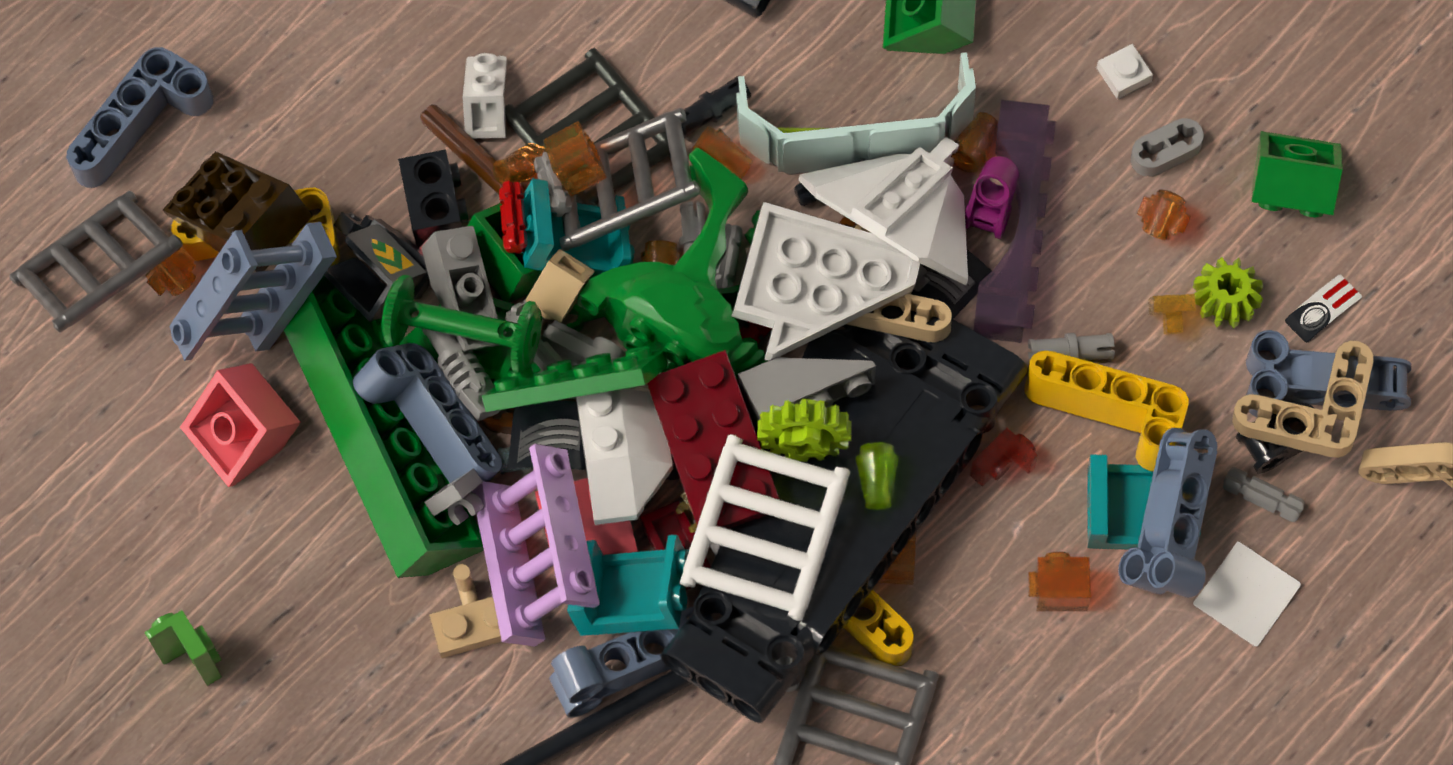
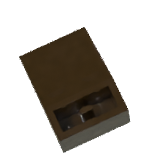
[163,151,313,272]

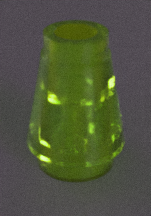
[856,443,899,510]

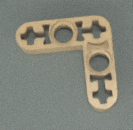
[847,224,952,342]
[1232,341,1373,458]
[1359,443,1453,488]

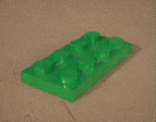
[482,346,668,412]

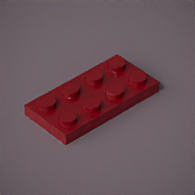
[647,350,780,529]

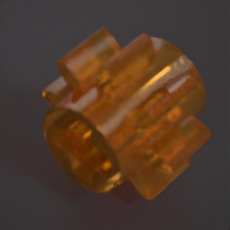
[1137,189,1191,240]
[145,247,196,296]

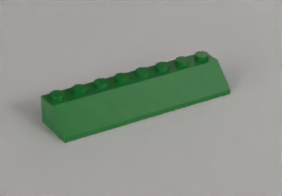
[284,275,484,578]

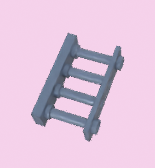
[169,222,337,361]

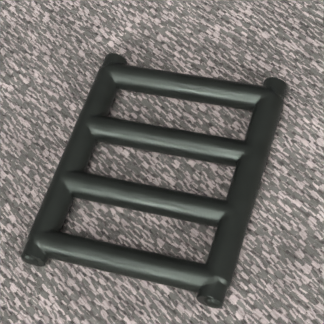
[505,48,671,206]

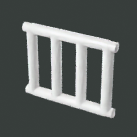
[680,434,850,621]

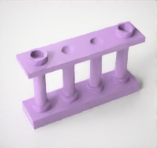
[472,444,600,647]

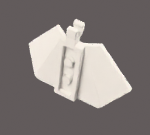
[798,137,968,285]

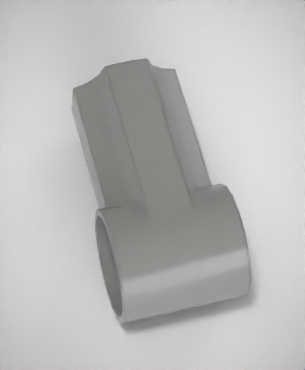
[541,320,626,366]

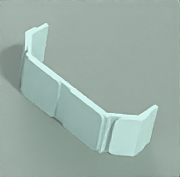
[736,52,976,174]

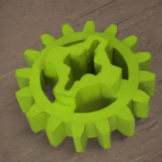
[758,399,851,462]

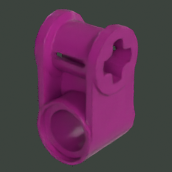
[965,156,1019,240]

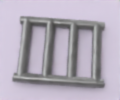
[558,108,700,251]
[10,190,183,333]
[773,644,939,765]

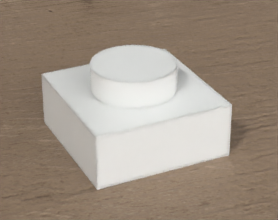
[1097,44,1153,99]

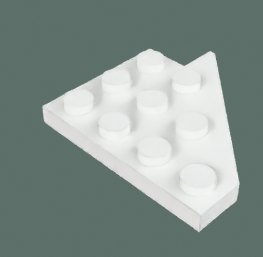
[732,202,920,361]

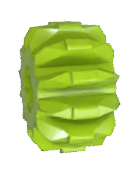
[1192,257,1263,329]

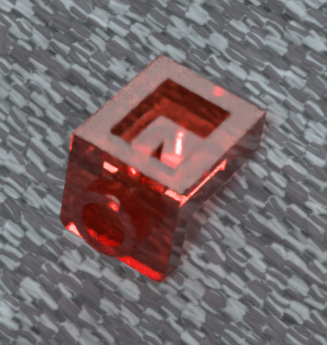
[970,427,1038,487]

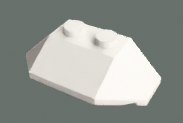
[576,386,673,525]

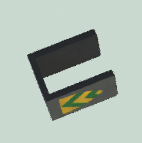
[324,224,426,322]

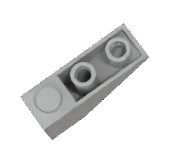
[421,226,499,352]
[738,358,876,428]

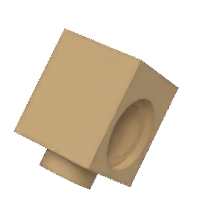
[525,249,595,323]

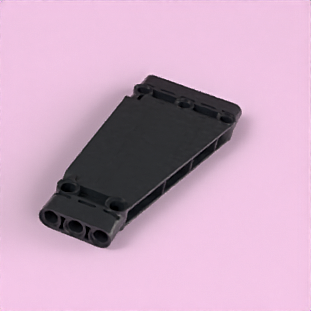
[660,305,1028,724]

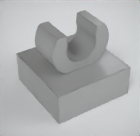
[425,468,484,525]

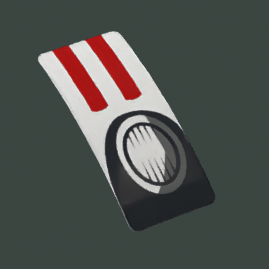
[1285,275,1362,343]

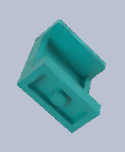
[522,178,634,278]
[1087,454,1201,550]
[567,535,689,636]

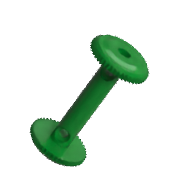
[382,275,542,374]

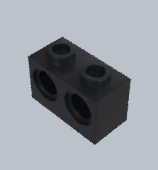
[398,149,469,247]

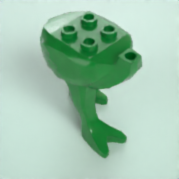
[577,148,768,379]

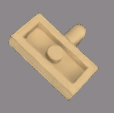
[429,564,502,658]

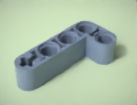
[66,47,214,188]
[353,343,502,492]

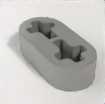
[1130,118,1204,177]

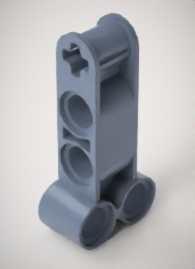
[1246,330,1412,417]
[1118,428,1217,598]
[549,607,713,718]

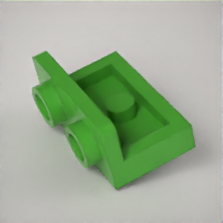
[145,610,222,686]

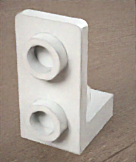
[463,53,507,138]

